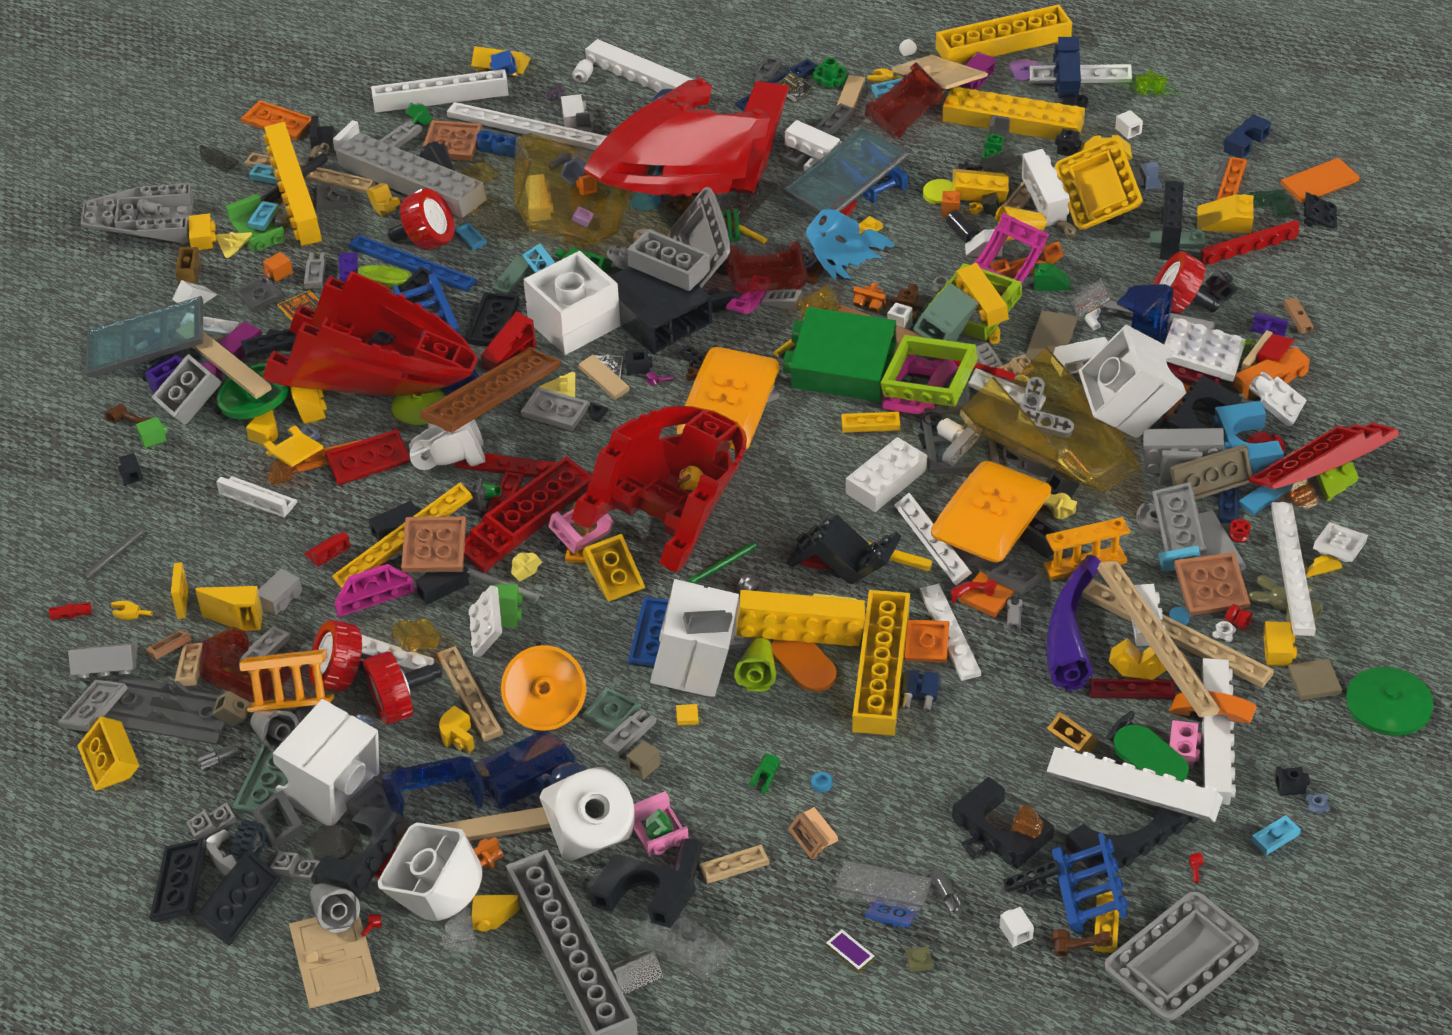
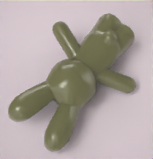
[1248,575,1323,628]

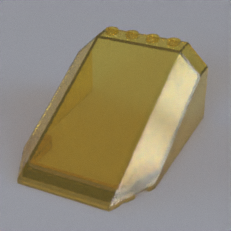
[513,133,631,246]
[959,347,1141,494]

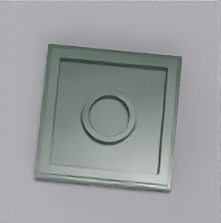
[582,687,641,732]

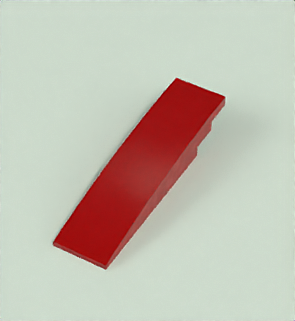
[730,81,789,195]
[1248,422,1399,489]
[464,456,592,573]

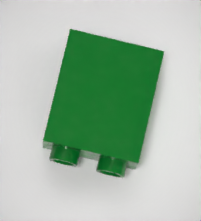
[783,307,897,402]

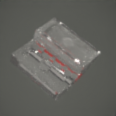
[1070,278,1111,319]

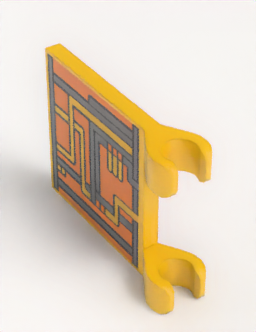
[277,290,319,321]

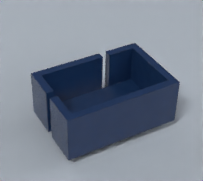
[1053,37,1081,98]

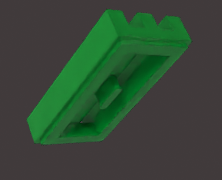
[721,208,741,242]

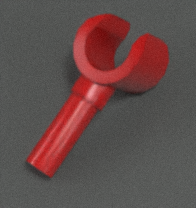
[1189,852,1204,883]
[361,914,382,937]

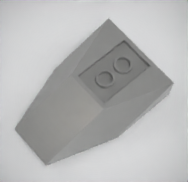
[81,183,194,243]

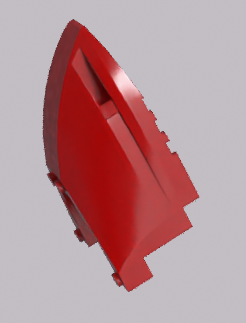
[584,77,770,196]
[262,271,478,396]
[571,406,747,573]

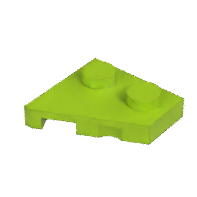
[1316,462,1359,501]

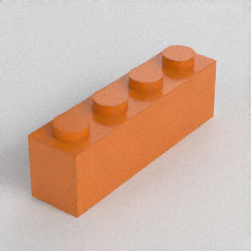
[1233,346,1310,400]

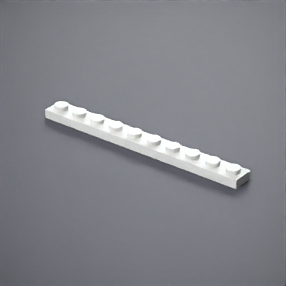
[447,102,607,151]
[1271,502,1316,636]

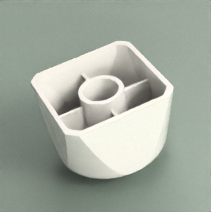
[540,767,634,861]
[378,823,482,921]

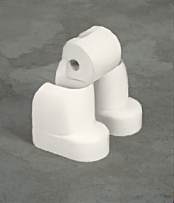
[409,419,485,470]

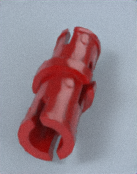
[49,602,92,620]

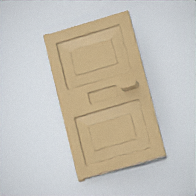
[892,55,988,89]
[289,915,380,1008]

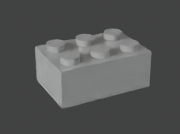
[151,354,222,425]

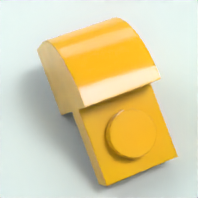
[366,183,401,217]
[439,705,474,753]

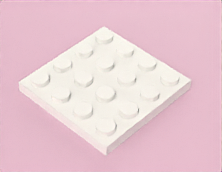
[1164,318,1246,382]

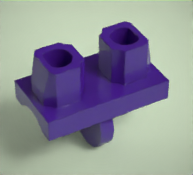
[1251,312,1288,337]

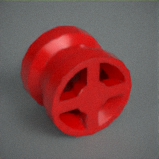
[1229,519,1251,543]

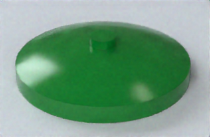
[217,364,291,419]
[1346,667,1433,736]

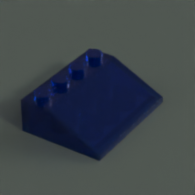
[470,730,575,809]

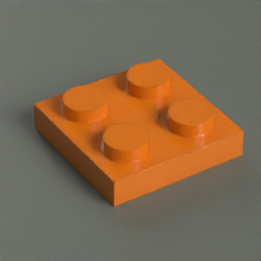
[905,620,950,663]

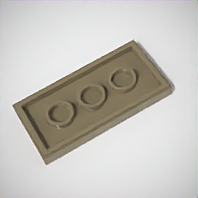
[1025,310,1078,368]
[1170,444,1252,499]

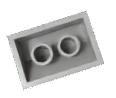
[68,642,138,678]

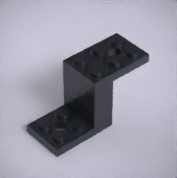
[786,514,902,584]

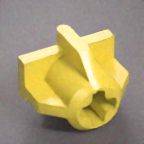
[1044,493,1077,519]
[511,553,542,582]

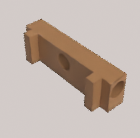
[1284,298,1313,334]

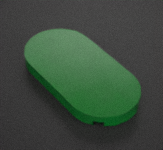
[1114,725,1189,782]

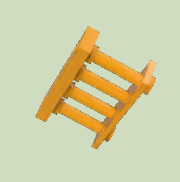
[1044,517,1130,581]
[239,649,335,712]

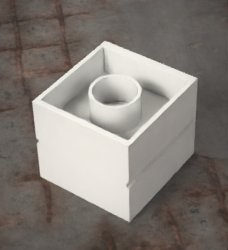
[524,251,621,355]
[1078,325,1186,438]
[650,579,739,697]
[273,699,379,828]

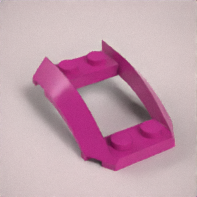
[973,213,1049,295]
[882,354,958,414]

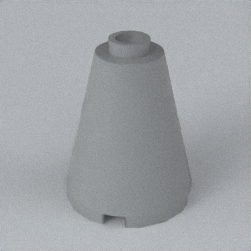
[250,710,300,752]
[310,883,360,933]

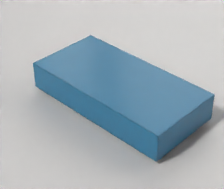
[454,222,487,251]

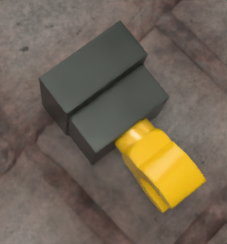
[969,193,1000,217]

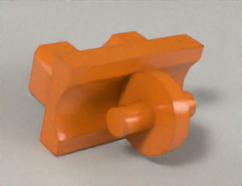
[853,282,888,313]
[473,837,504,870]

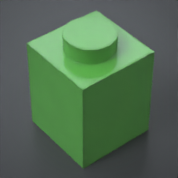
[136,417,168,448]

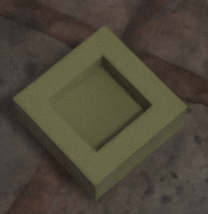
[905,946,932,972]

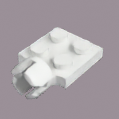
[1249,372,1306,426]

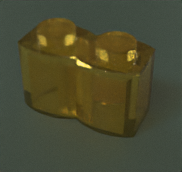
[391,619,442,652]

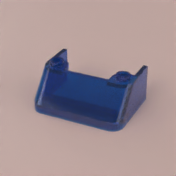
[1117,284,1173,344]
[382,756,484,818]

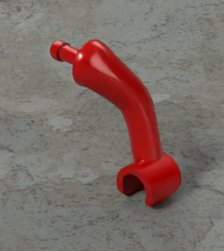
[951,580,997,603]

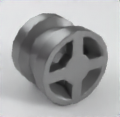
[737,574,763,592]

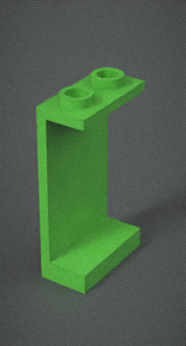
[225,194,286,253]

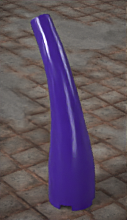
[1046,554,1101,691]

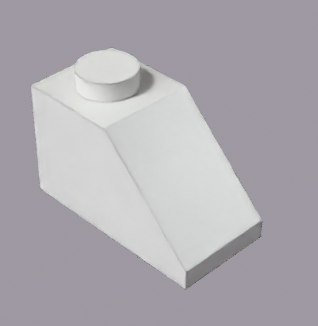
[965,229,1003,257]
[172,280,217,311]

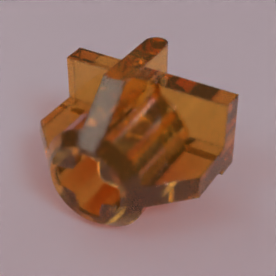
[267,459,298,486]
[1290,479,1320,509]
[1011,804,1043,838]

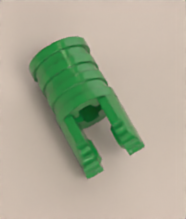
[748,754,781,794]

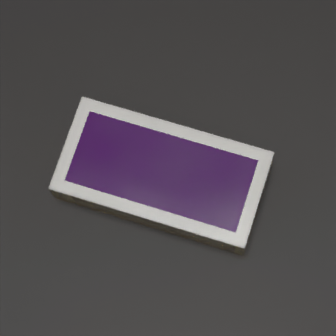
[826,930,875,973]

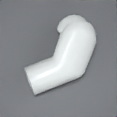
[1085,306,1101,331]
[205,830,229,856]

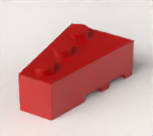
[481,311,536,371]

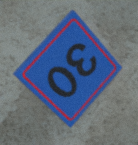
[865,898,919,928]

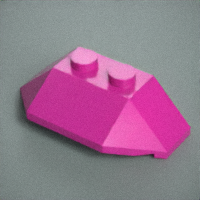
[334,564,415,617]

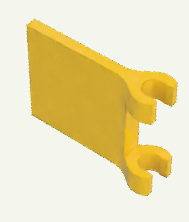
[263,425,323,467]

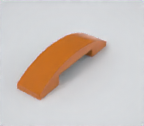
[990,241,1064,277]
[1169,691,1257,724]

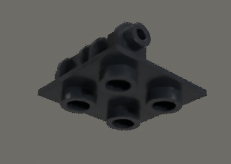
[1304,192,1337,229]

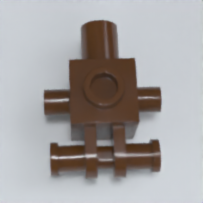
[887,284,924,321]

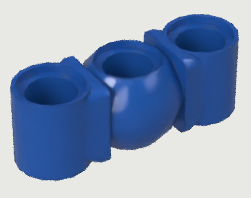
[476,130,525,158]

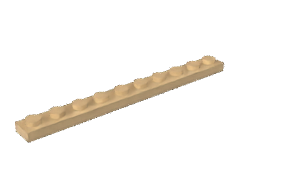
[1097,561,1220,717]
[1082,580,1274,688]

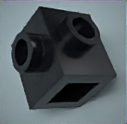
[1055,129,1082,156]
[1205,269,1238,301]

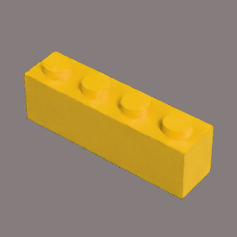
[955,263,1009,327]

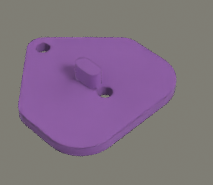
[1009,59,1044,81]

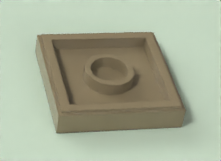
[1287,659,1342,700]

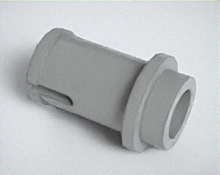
[137,199,161,215]

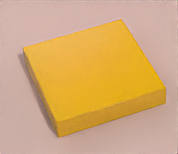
[171,562,189,619]

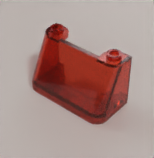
[864,62,944,138]
[725,242,808,293]
[199,626,293,702]

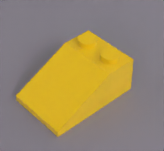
[1197,194,1254,234]
[583,534,646,602]

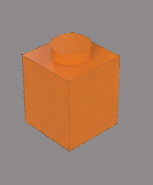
[941,191,960,218]
[263,252,293,282]

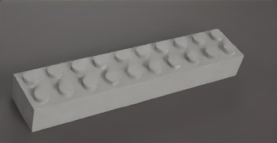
[335,133,487,218]
[506,850,638,1035]

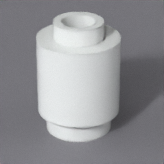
[572,59,593,83]
[937,418,964,443]

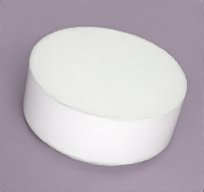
[899,39,917,56]

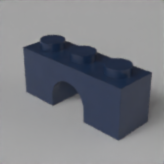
[1223,114,1271,159]

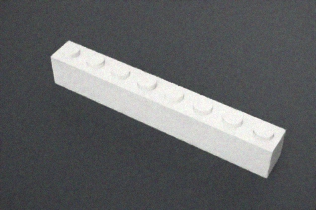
[585,39,694,92]
[371,69,509,113]
[1201,658,1236,805]
[1047,746,1223,823]

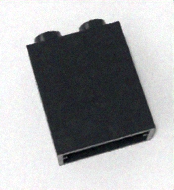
[608,266,712,354]

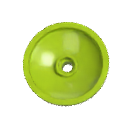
[358,265,412,289]
[391,389,446,425]

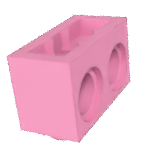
[1169,720,1202,769]

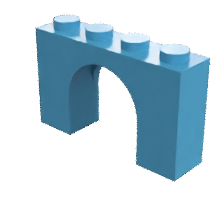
[1212,401,1284,472]

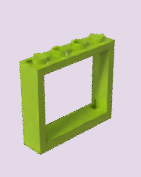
[926,263,1022,341]
[881,335,978,407]

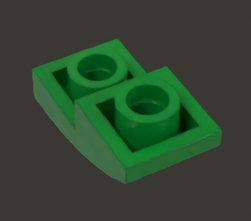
[981,134,1005,165]

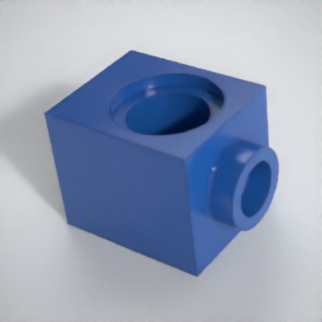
[490,50,517,75]

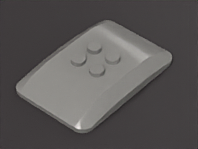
[668,187,730,288]
[1104,892,1259,1021]

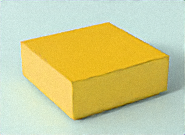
[676,704,699,726]

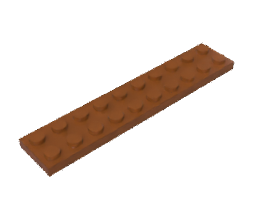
[420,347,561,433]

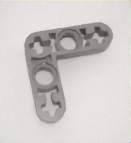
[1018,377,1074,438]

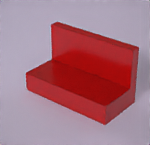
[1257,334,1294,364]
[304,531,351,567]

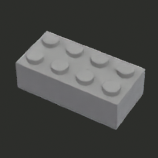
[627,229,710,291]
[1143,428,1224,474]

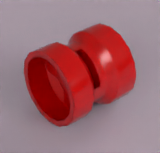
[1224,604,1253,631]

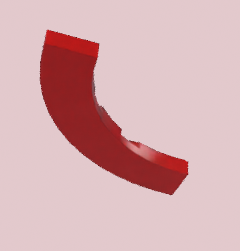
[937,358,1016,381]

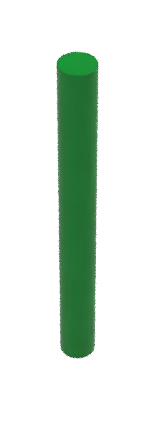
[688,542,757,584]

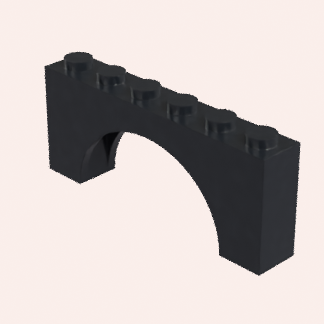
[369,501,470,604]
[1066,806,1200,881]

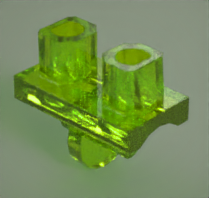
[1135,69,1167,94]

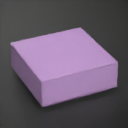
[571,206,594,227]

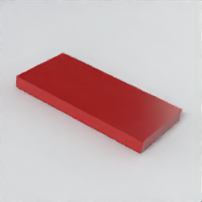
[325,429,411,486]

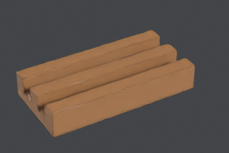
[146,630,192,660]
[788,813,828,859]

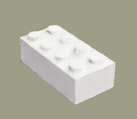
[1022,149,1070,227]
[846,437,927,512]

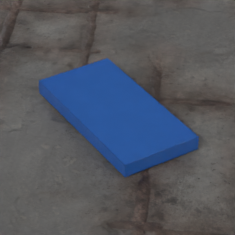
[628,597,669,667]

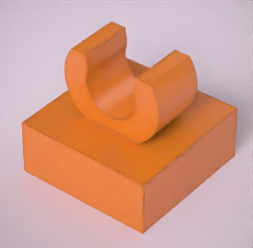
[576,175,597,195]

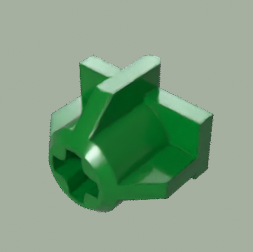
[405,103,433,127]
[645,809,674,840]

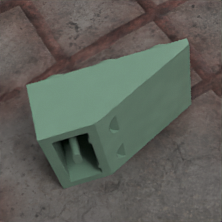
[913,283,979,342]

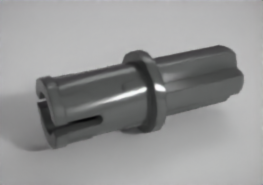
[196,742,240,769]

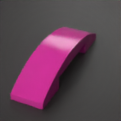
[726,276,771,314]

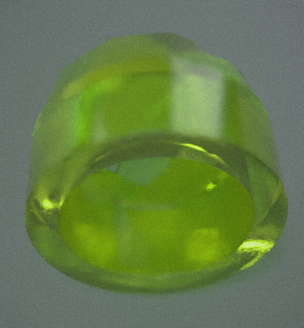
[1242,339,1257,355]

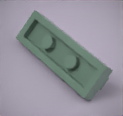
[1150,228,1205,248]
[492,255,531,295]

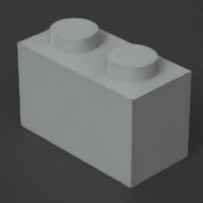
[258,568,302,615]

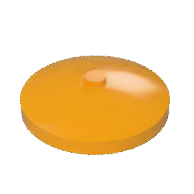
[501,645,586,731]

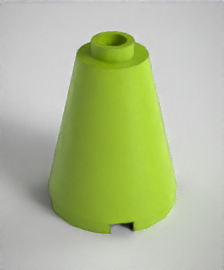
[734,638,776,692]

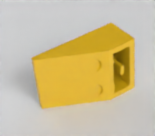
[196,586,263,631]

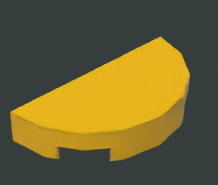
[1304,555,1342,577]

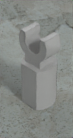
[1007,599,1023,631]

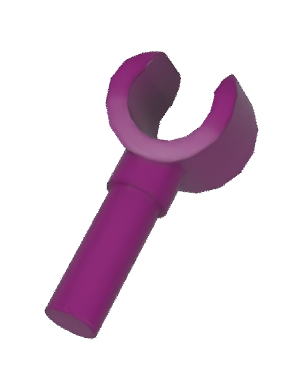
[646,372,674,386]

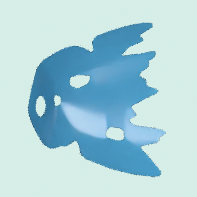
[806,209,894,280]

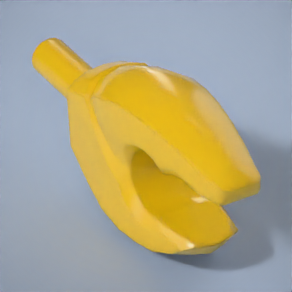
[867,68,905,83]
[111,601,153,620]

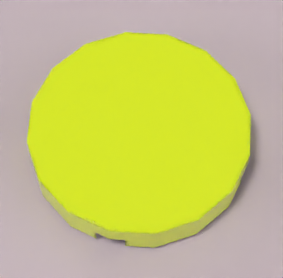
[923,179,953,205]

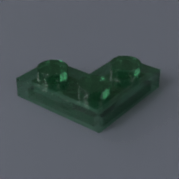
[1250,190,1293,217]

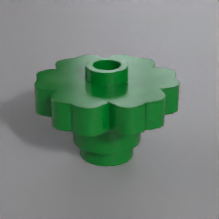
[813,58,847,88]

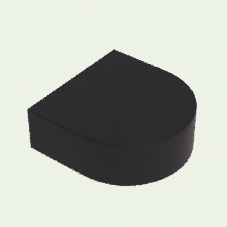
[961,838,987,860]

